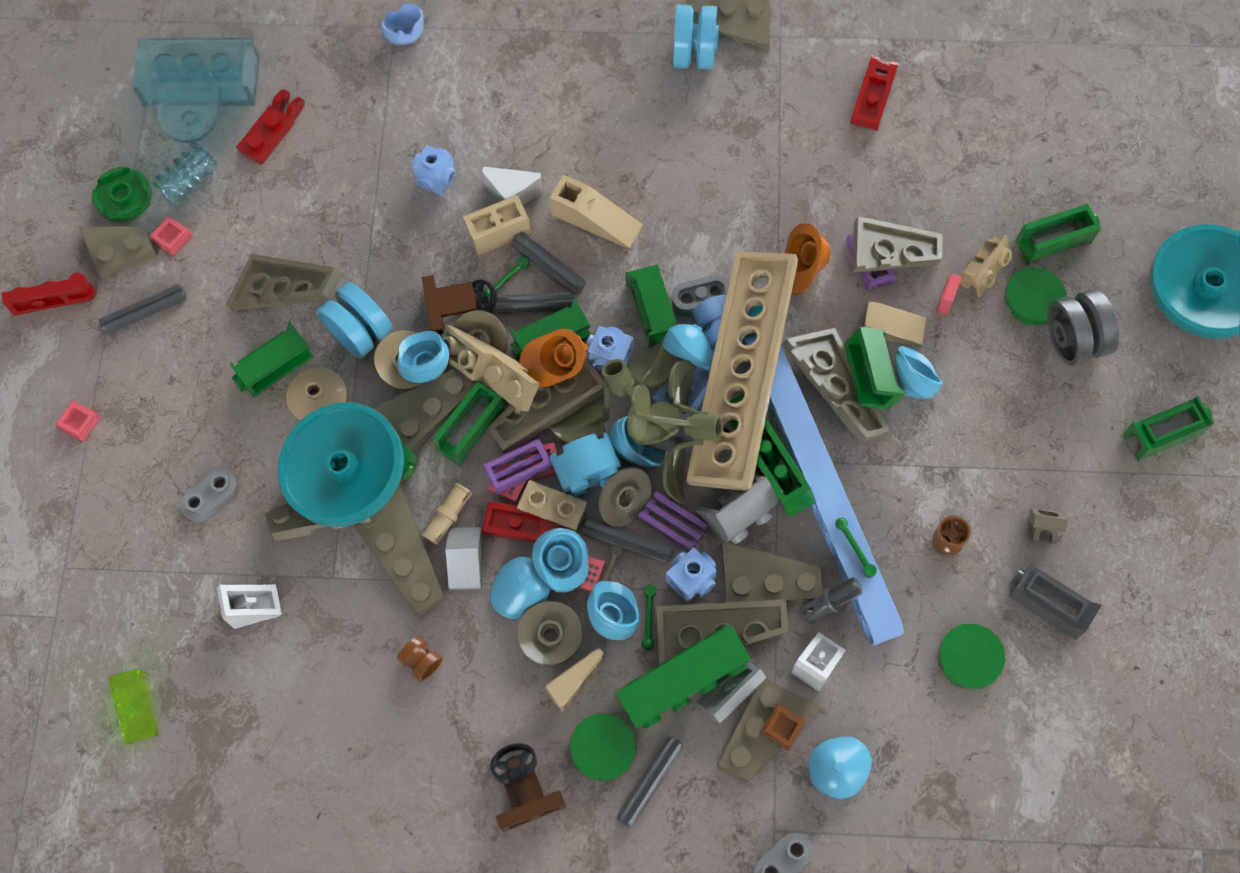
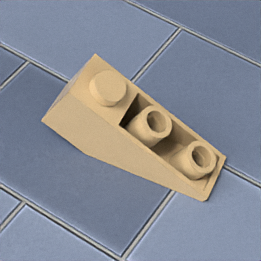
[549,175,643,250]

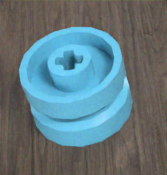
[673,4,719,70]
[315,281,394,359]

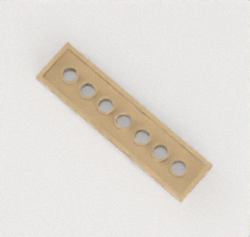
[686,251,798,491]

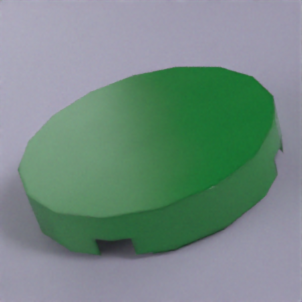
[92,167,152,222]
[1004,267,1067,326]
[938,624,1006,690]
[570,714,636,782]

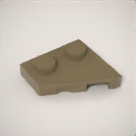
[80,226,157,279]

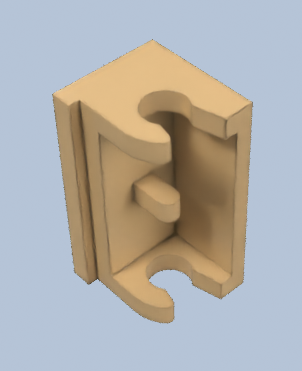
[463,195,532,256]

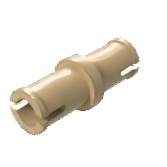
[421,483,472,546]

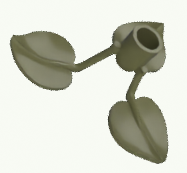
[550,340,680,445]
[627,360,723,504]

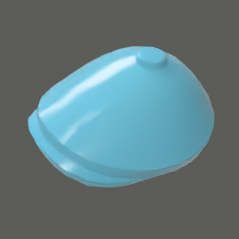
[663,324,714,371]
[397,331,449,383]
[895,346,943,399]
[609,416,665,468]
[532,528,588,593]
[490,557,550,619]
[587,581,640,640]
[808,736,872,799]

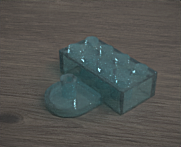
[132,38,260,144]

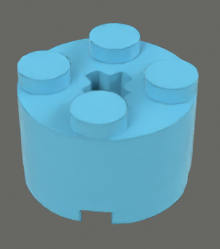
[550,433,622,498]

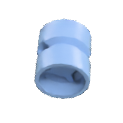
[692,295,726,352]

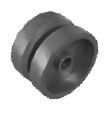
[1047,289,1119,366]

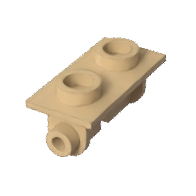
[960,235,1012,298]
[517,480,588,531]

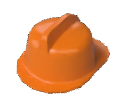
[785,223,830,295]
[519,329,588,387]

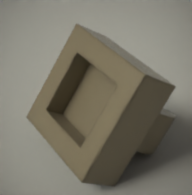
[1028,508,1068,544]

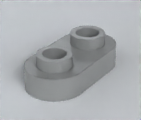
[672,275,729,315]
[180,469,240,523]
[753,833,813,873]

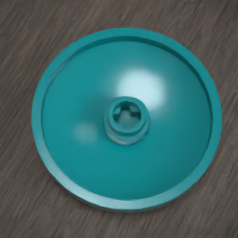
[1149,224,1240,339]
[278,402,404,527]

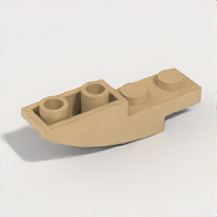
[441,325,540,411]

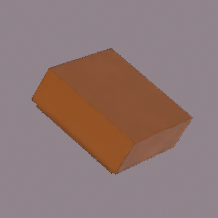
[759,703,806,751]

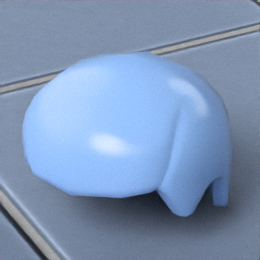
[381,3,424,46]

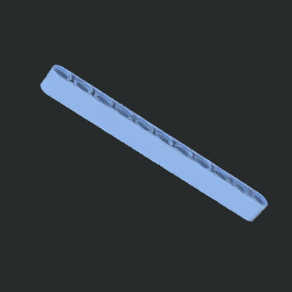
[743,334,904,646]

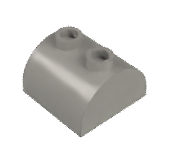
[694,475,778,544]

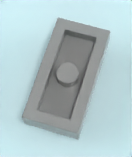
[696,661,767,724]

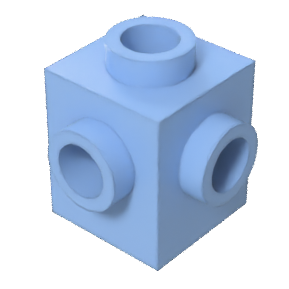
[412,145,456,196]
[586,326,634,372]
[666,548,717,604]

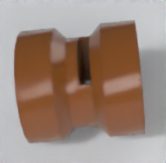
[933,515,971,555]
[397,635,443,682]

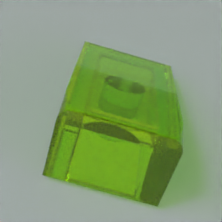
[108,669,159,745]

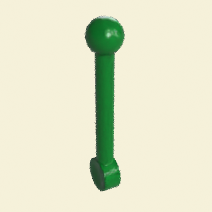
[482,256,529,300]
[835,517,877,578]
[641,584,657,650]

